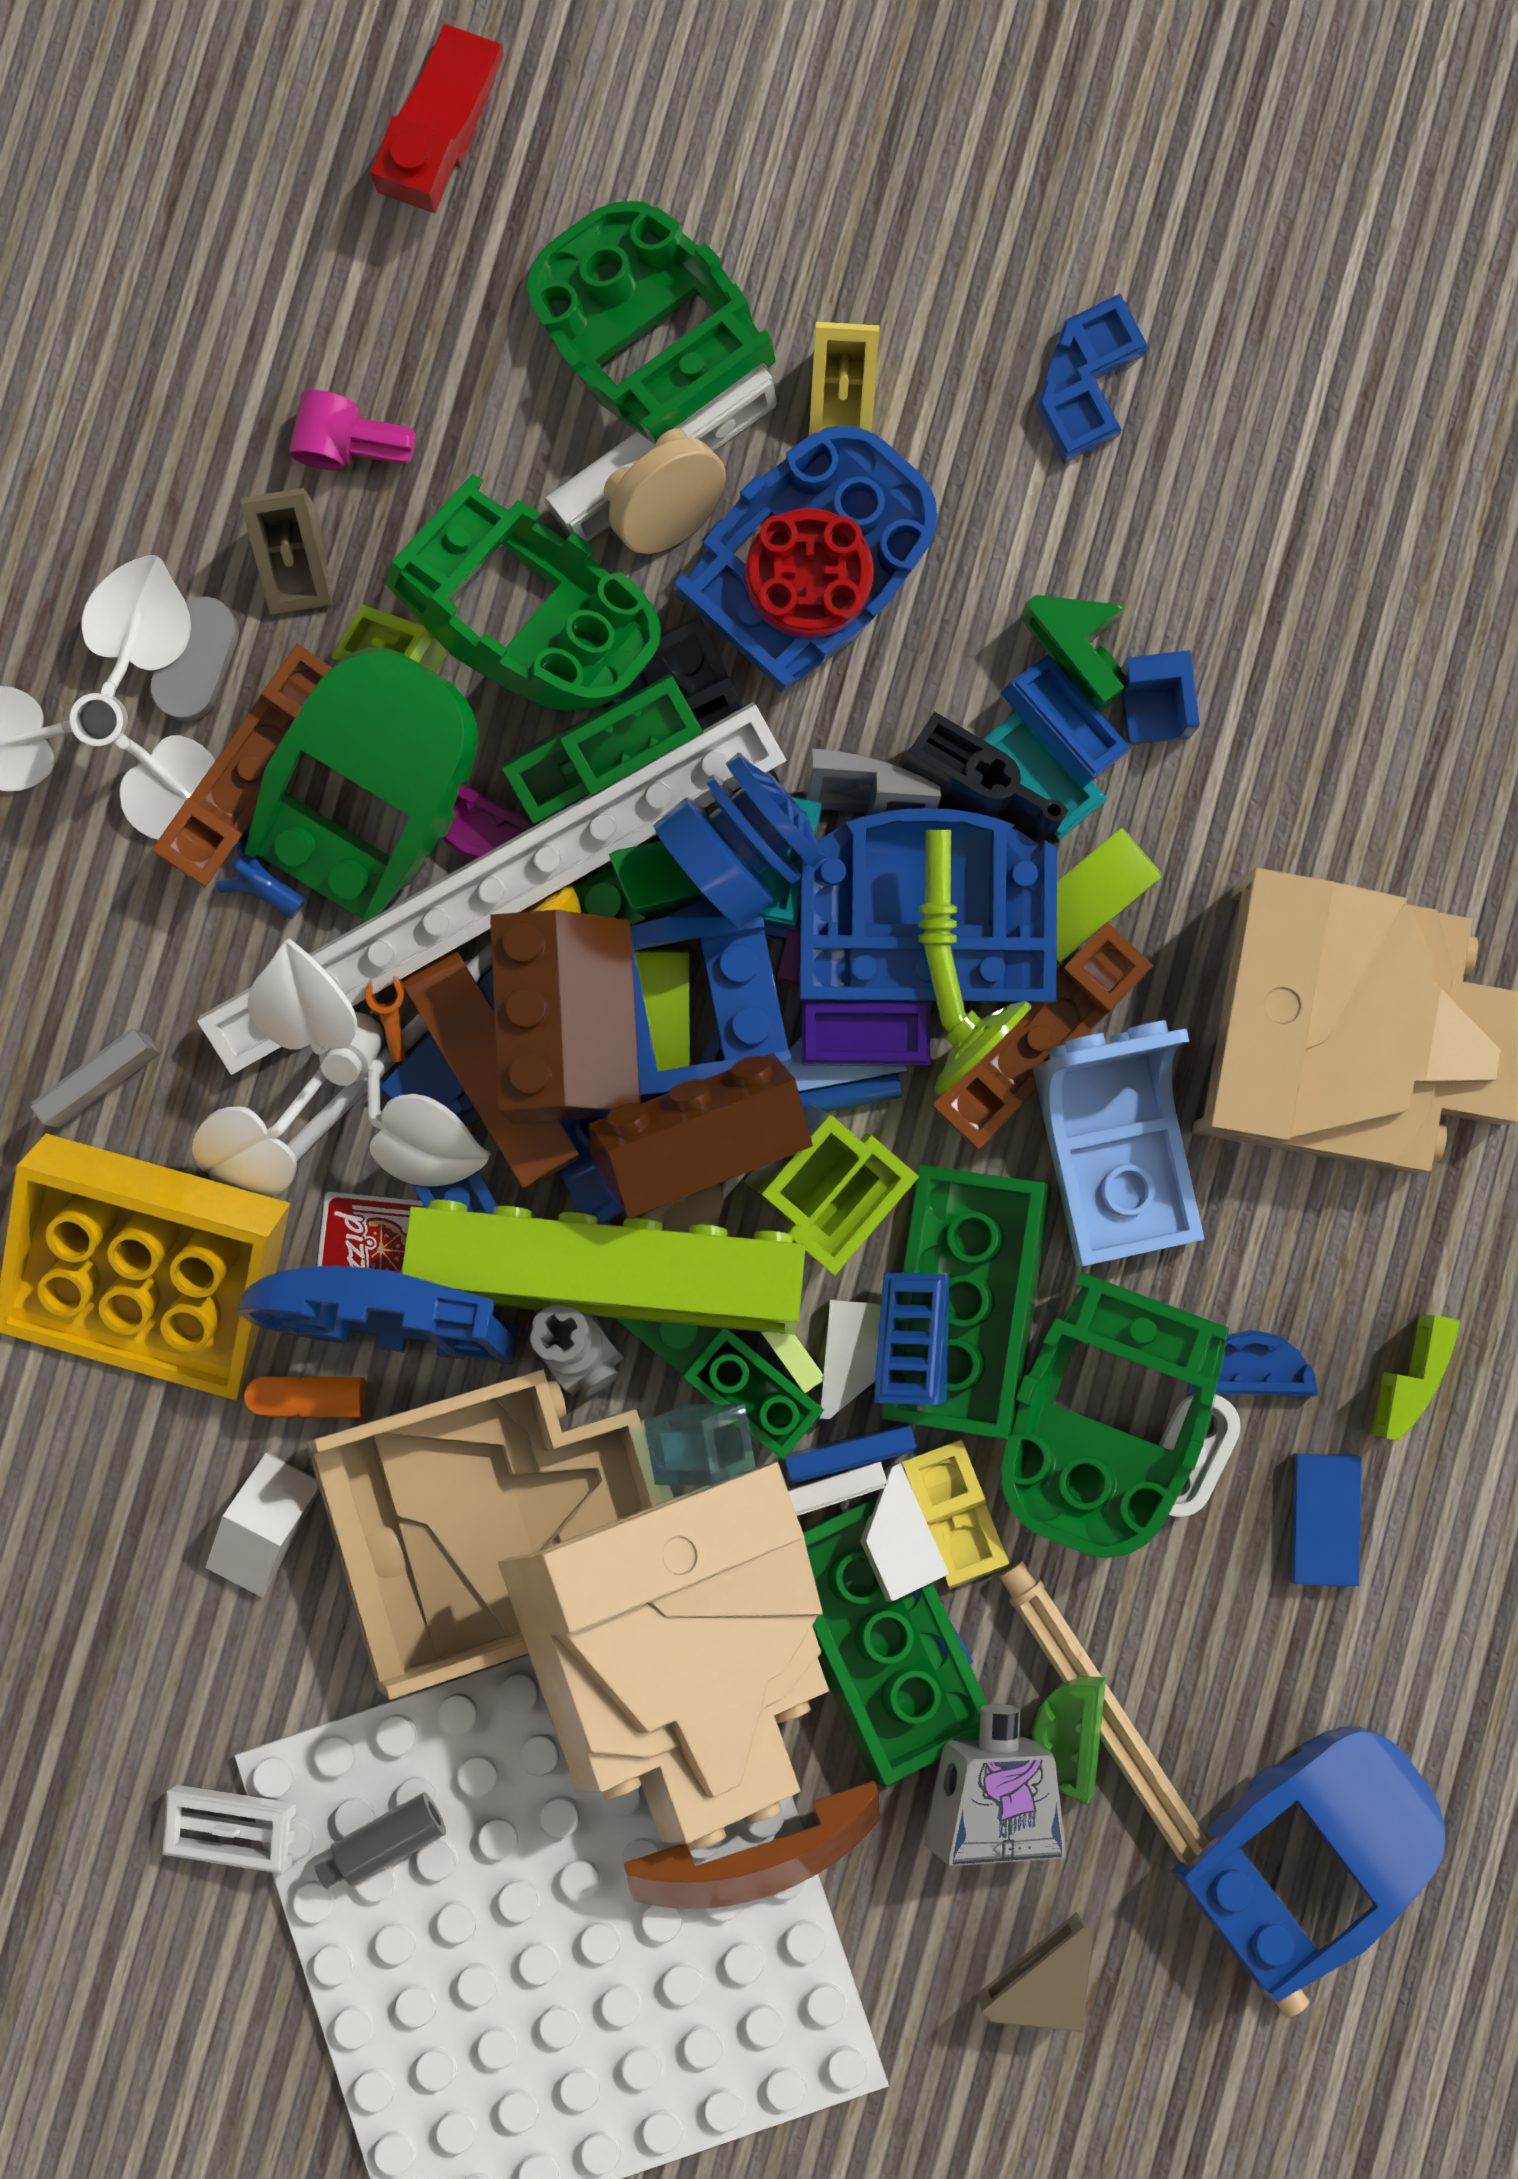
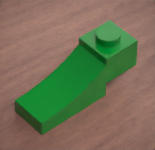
[500,674,703,824]

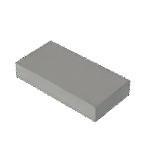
[30,1029,162,1128]

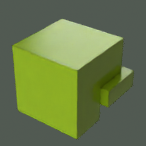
[744,1105,919,1275]

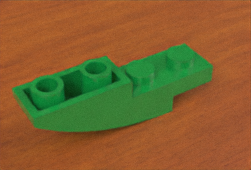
[615,1318,824,1460]

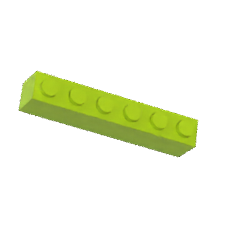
[402,1200,806,1335]

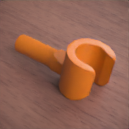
[365,975,407,1062]

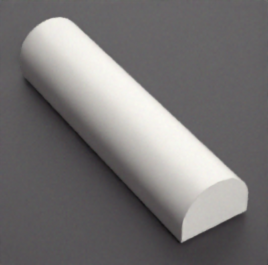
[544,364,777,542]

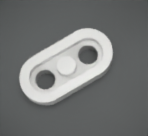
[1159,1394,1240,1517]

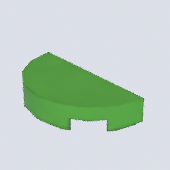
[1031,1676,1106,1805]

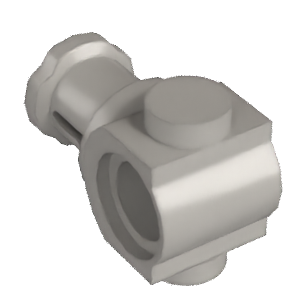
[530,1304,625,1396]

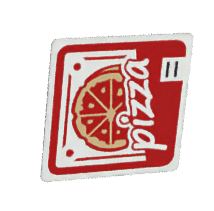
[317,1192,425,1273]

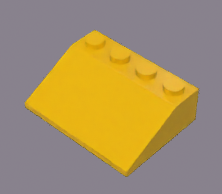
[0,1133,290,1401]

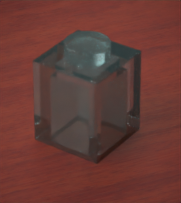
[644,1404,756,1486]

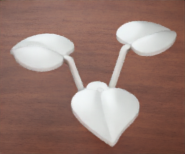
[0,555,215,840]
[192,939,491,1196]

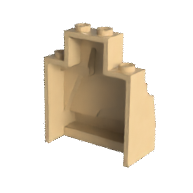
[1191,868,1518,1174]
[306,1369,674,1700]
[498,1462,829,1850]

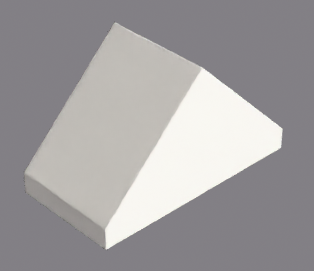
[205,1452,319,1597]

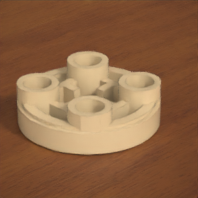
[603,428,726,554]

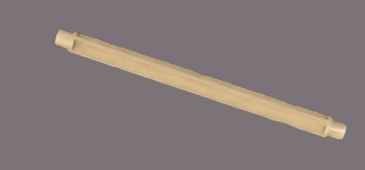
[999,1560,1309,2018]

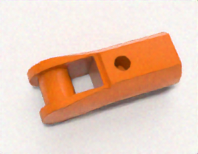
[244,1376,366,1418]

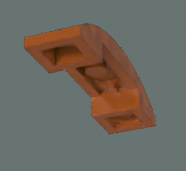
[151,643,332,888]
[932,922,1154,1150]
[400,948,581,1191]
[624,1781,880,1909]

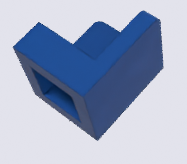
[1120,650,1200,745]

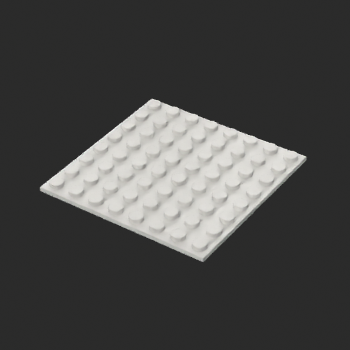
[235,1654,889,2179]

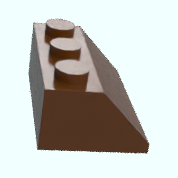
[490,910,641,1124]
[589,1053,813,1219]

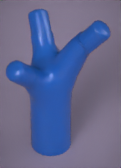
[217,833,306,920]

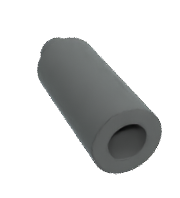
[315,1792,446,1889]

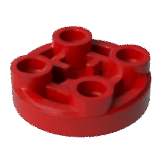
[745,508,874,638]

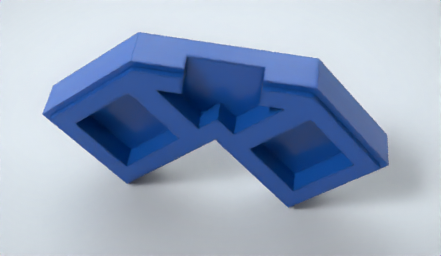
[1036,293,1149,464]

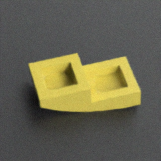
[902,1439,1009,1590]

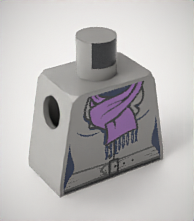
[925,1704,1066,1866]

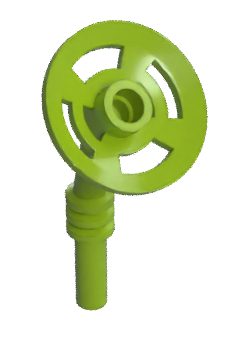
[918,830,1032,1096]

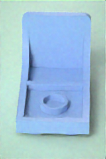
[1032,1020,1205,1267]

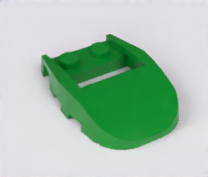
[527,201,776,445]
[383,474,661,711]
[245,647,478,924]
[1001,1272,1229,1558]

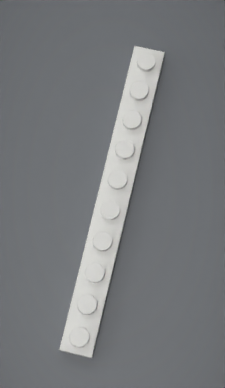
[197,702,787,1075]

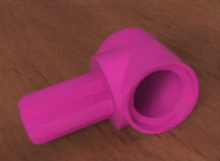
[289,390,416,470]

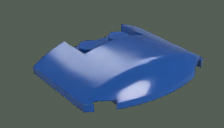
[799,808,1057,1003]

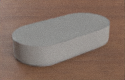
[151,597,239,722]

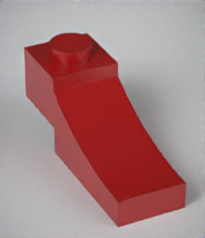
[370,23,504,214]

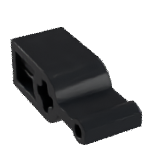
[901,711,1069,847]

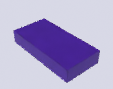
[801,1000,930,1067]

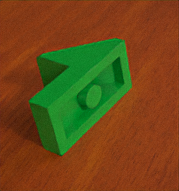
[1020,595,1124,713]
[573,841,706,926]

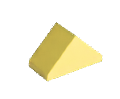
[809,322,880,436]

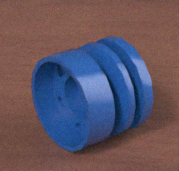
[653,752,826,928]

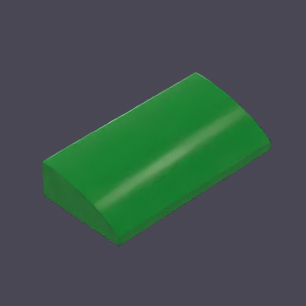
[881,1165,1052,1439]
[802,1495,988,1787]

